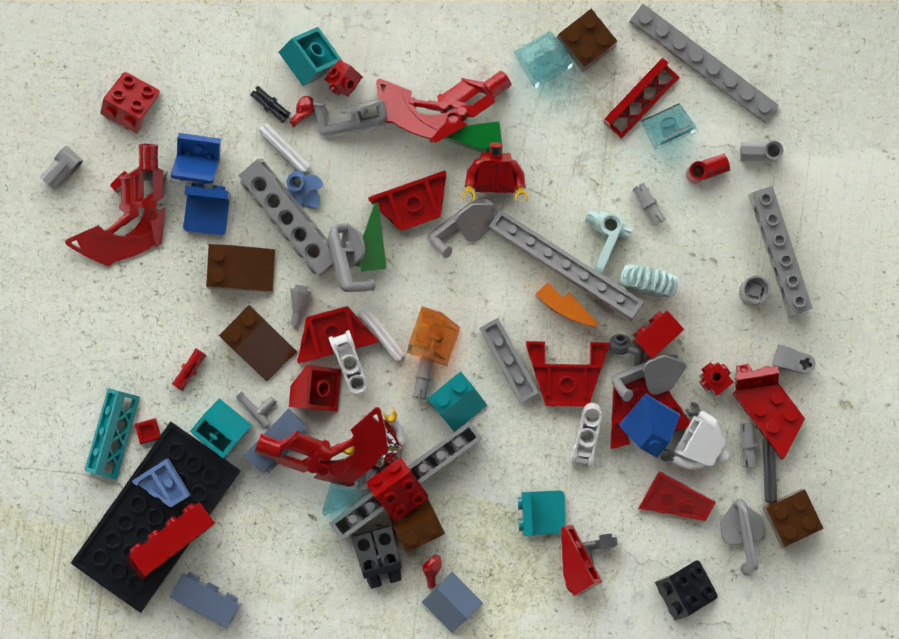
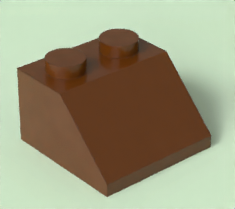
[388,499,445,553]

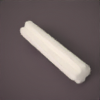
[259,124,310,174]
[359,307,405,362]

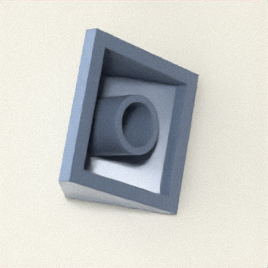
[422,572,482,633]

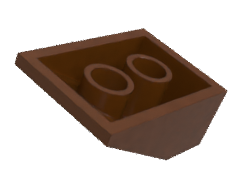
[206,244,275,292]
[219,305,296,381]

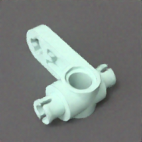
[584,209,633,274]

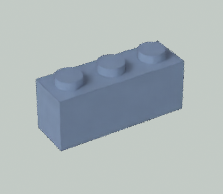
[243,409,308,474]
[170,572,241,628]

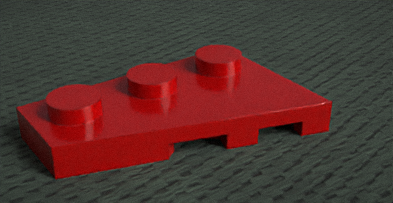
[638,471,716,521]

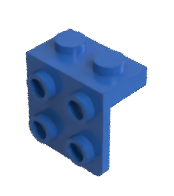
[171,133,221,184]
[183,183,231,235]

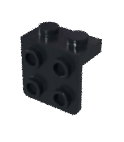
[655,560,718,621]

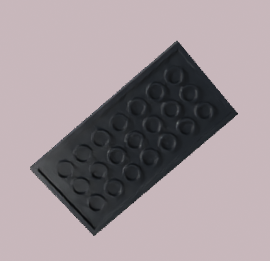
[70,421,241,613]

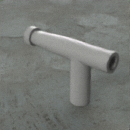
[236,391,277,429]

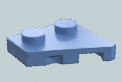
[132,458,191,507]

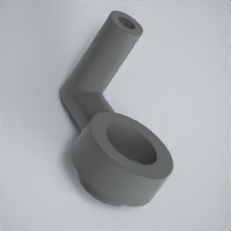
[609,334,643,366]
[583,533,618,563]

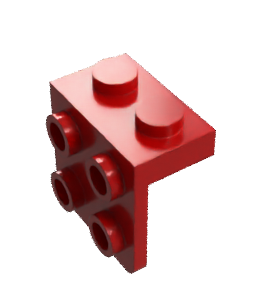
[100,72,160,134]
[366,457,429,521]

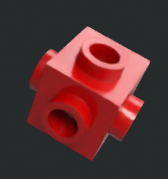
[324,60,363,97]
[699,362,734,396]

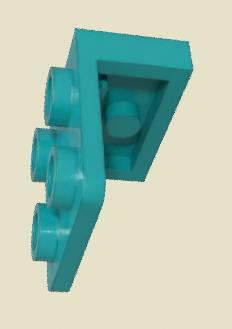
[517,490,566,536]

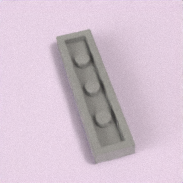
[479,318,539,403]

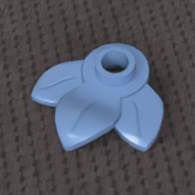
[287,172,324,208]

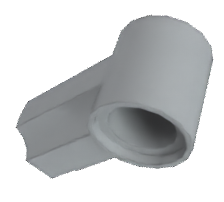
[740,141,784,163]
[40,146,83,190]

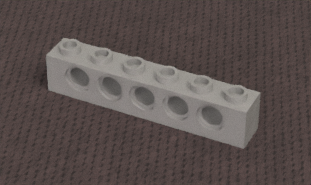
[238,159,334,275]
[749,186,813,317]

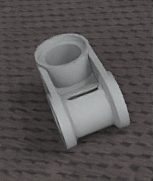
[772,344,816,374]

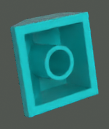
[278,27,343,86]
[427,371,487,432]

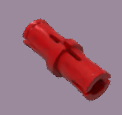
[172,348,207,391]

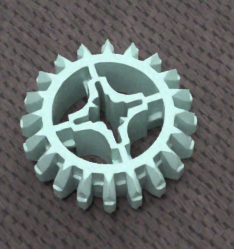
[620,264,679,298]

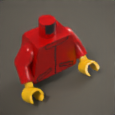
[462,142,528,203]

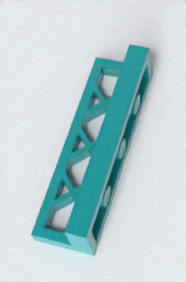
[84,388,140,480]

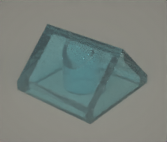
[641,103,697,151]
[322,483,364,516]

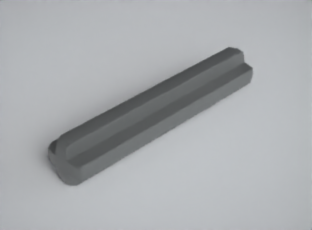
[763,439,777,502]

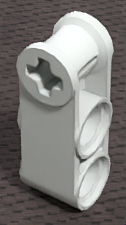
[329,330,367,394]
[570,403,602,467]

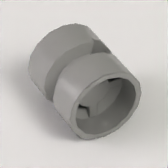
[739,275,771,305]

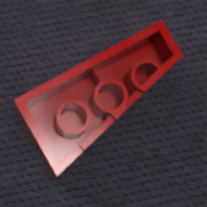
[127,502,215,580]

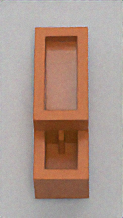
[535,283,598,328]

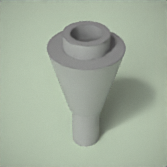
[290,285,311,325]

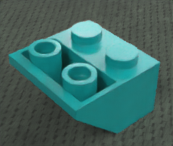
[190,398,253,459]

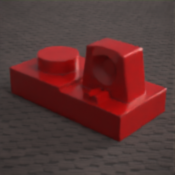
[735,364,779,390]

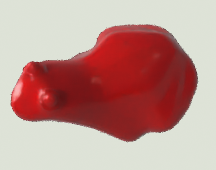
[289,96,314,127]
[422,554,442,589]

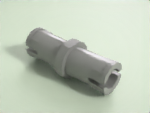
[632,183,666,226]
[412,354,434,399]
[740,423,757,467]

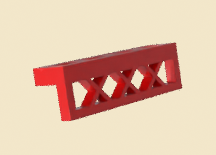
[603,57,679,139]

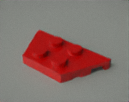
[368,170,446,232]
[297,306,378,364]
[732,384,805,460]

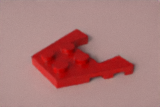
[526,341,610,407]
[610,377,690,449]

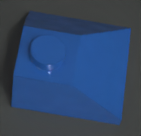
[619,393,680,458]

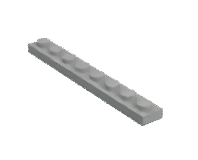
[629,4,779,123]
[489,210,644,321]

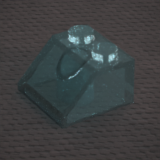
[514,31,573,88]

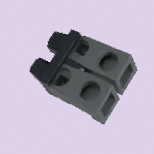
[351,525,402,589]

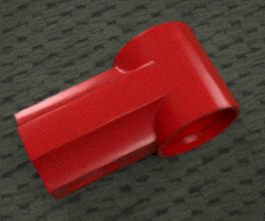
[686,153,730,183]

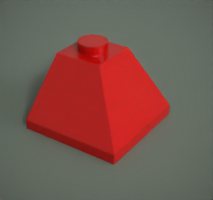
[288,365,342,412]

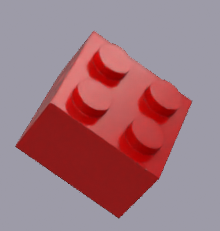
[631,311,685,361]

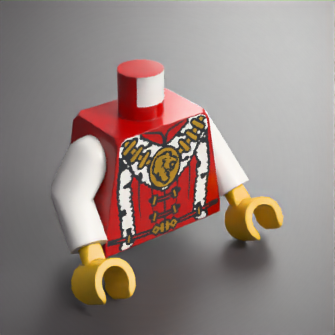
[344,407,405,468]

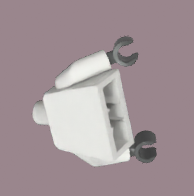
[660,402,729,470]

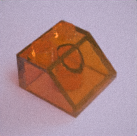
[407,306,460,366]

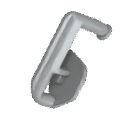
[313,100,387,138]
[428,198,497,258]
[328,223,376,292]
[611,355,686,401]
[720,499,764,575]

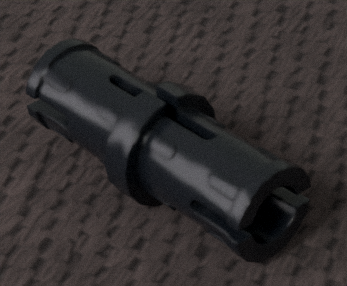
[250,86,291,123]

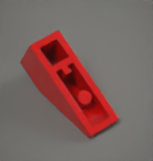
[561,525,602,596]

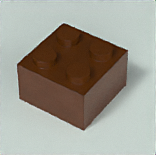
[557,8,618,72]
[762,489,824,547]

